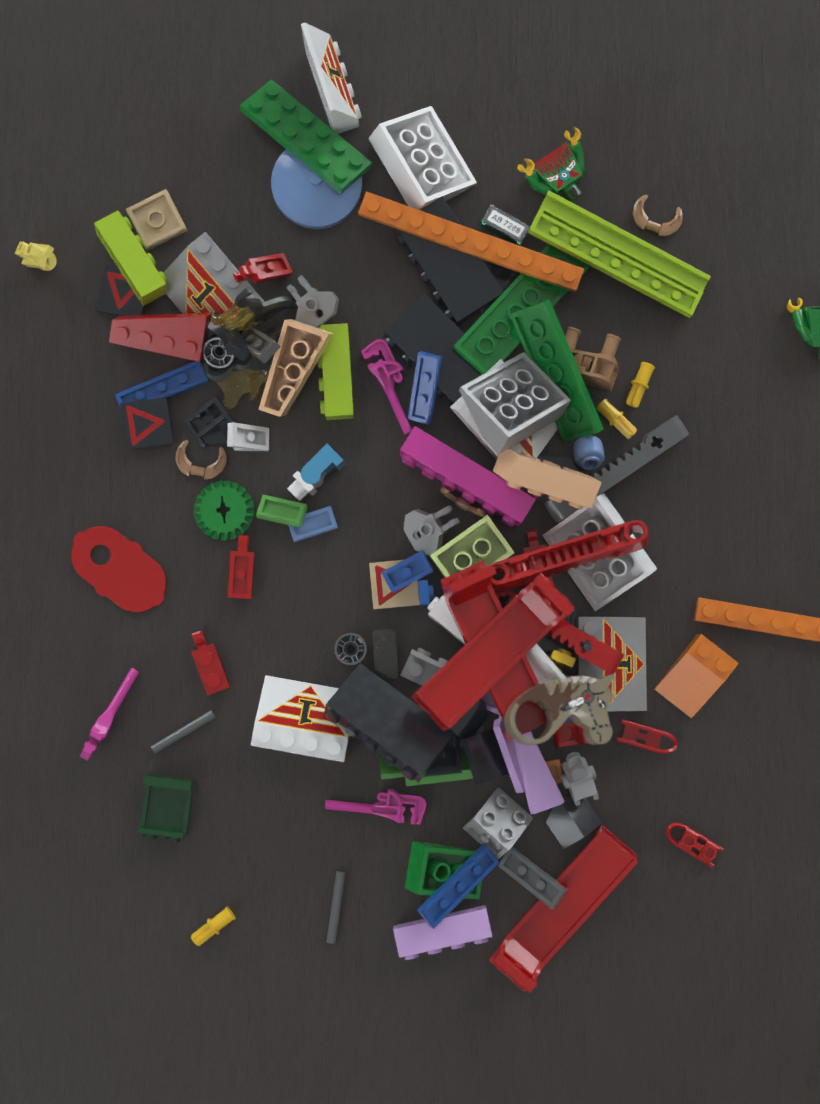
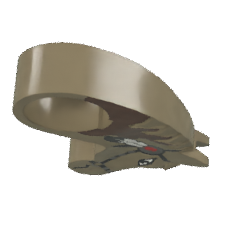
[504,674,614,745]

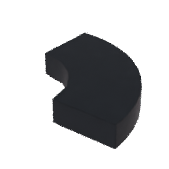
[207,312,249,361]

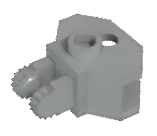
[287,275,339,328]
[403,505,460,555]
[561,752,599,806]

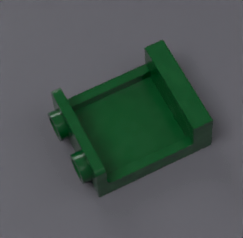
[137,774,195,842]

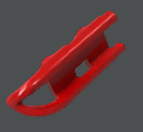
[617,719,678,754]
[666,823,724,868]

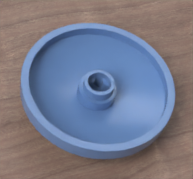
[271,149,362,229]

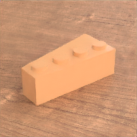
[258,319,334,417]
[493,448,602,510]

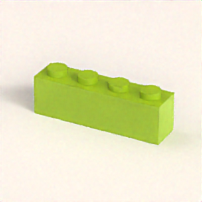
[94,211,168,306]
[318,323,354,420]

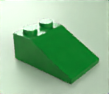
[405,841,482,900]

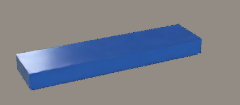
[115,361,209,409]
[417,844,500,929]

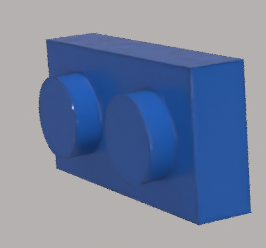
[381,550,434,593]
[418,580,434,607]

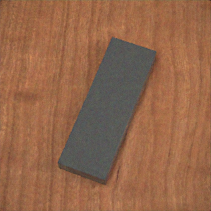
[240,324,281,364]
[498,847,568,910]

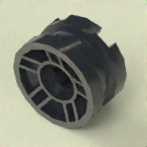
[202,334,235,368]
[334,633,367,665]

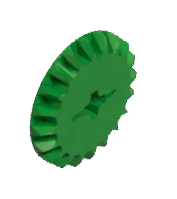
[194,480,254,540]

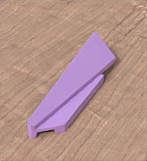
[493,715,564,814]

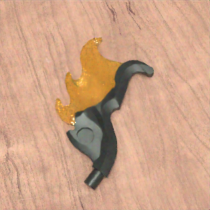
[211,287,298,331]
[203,326,282,410]

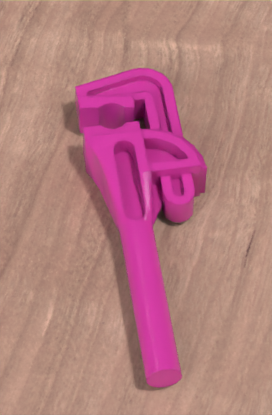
[361,339,412,435]
[80,668,139,761]
[325,788,426,825]

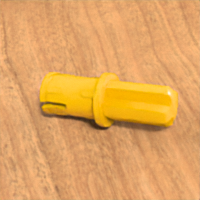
[626,362,655,408]
[596,398,637,439]
[191,907,236,946]

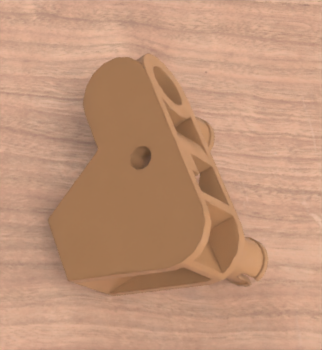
[565,327,621,392]

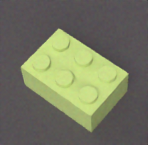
[430,515,515,578]

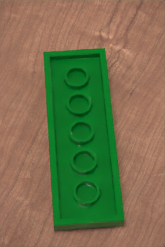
[240,79,372,194]
[510,299,604,442]

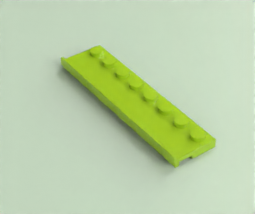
[527,191,711,318]

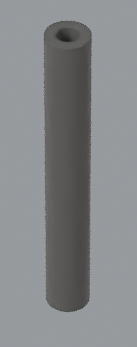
[151,710,216,754]
[326,871,345,944]

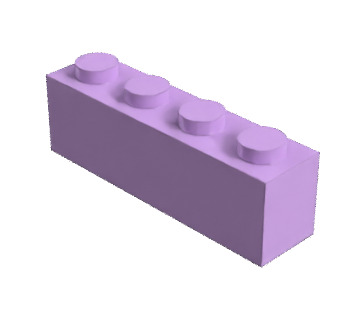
[393,905,492,960]

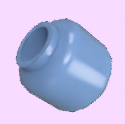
[573,435,605,470]

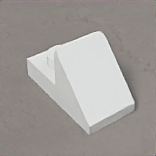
[227,422,269,451]

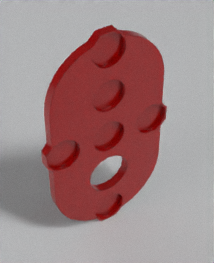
[71,526,166,612]

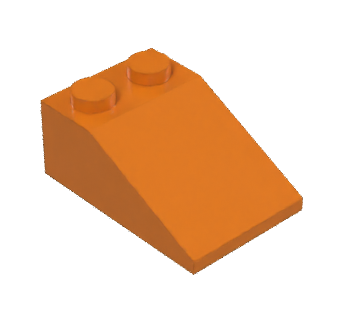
[654,634,739,718]

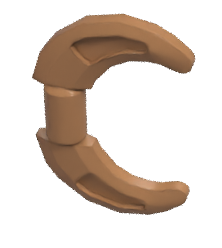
[632,195,683,237]
[176,440,227,480]
[440,487,486,517]

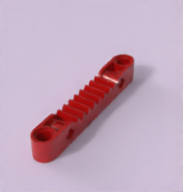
[491,520,649,592]
[493,589,625,675]

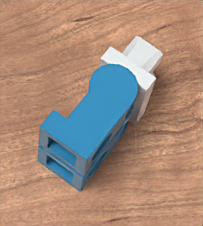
[287,444,346,501]

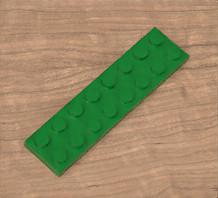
[453,244,591,375]

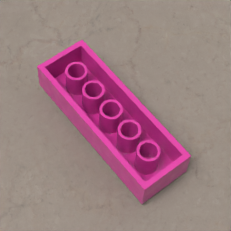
[400,426,536,528]

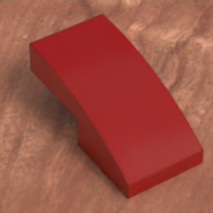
[554,721,588,747]

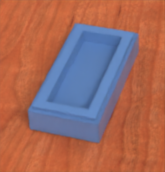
[288,506,338,543]

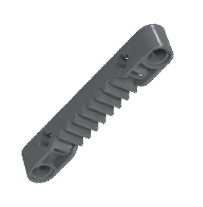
[544,414,690,523]

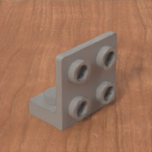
[400,647,448,686]
[463,788,533,859]

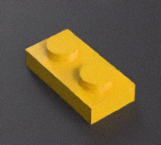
[548,648,576,672]

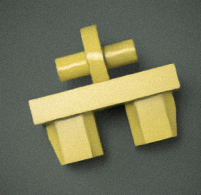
[15,241,57,271]

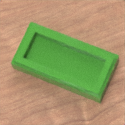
[256,494,308,528]

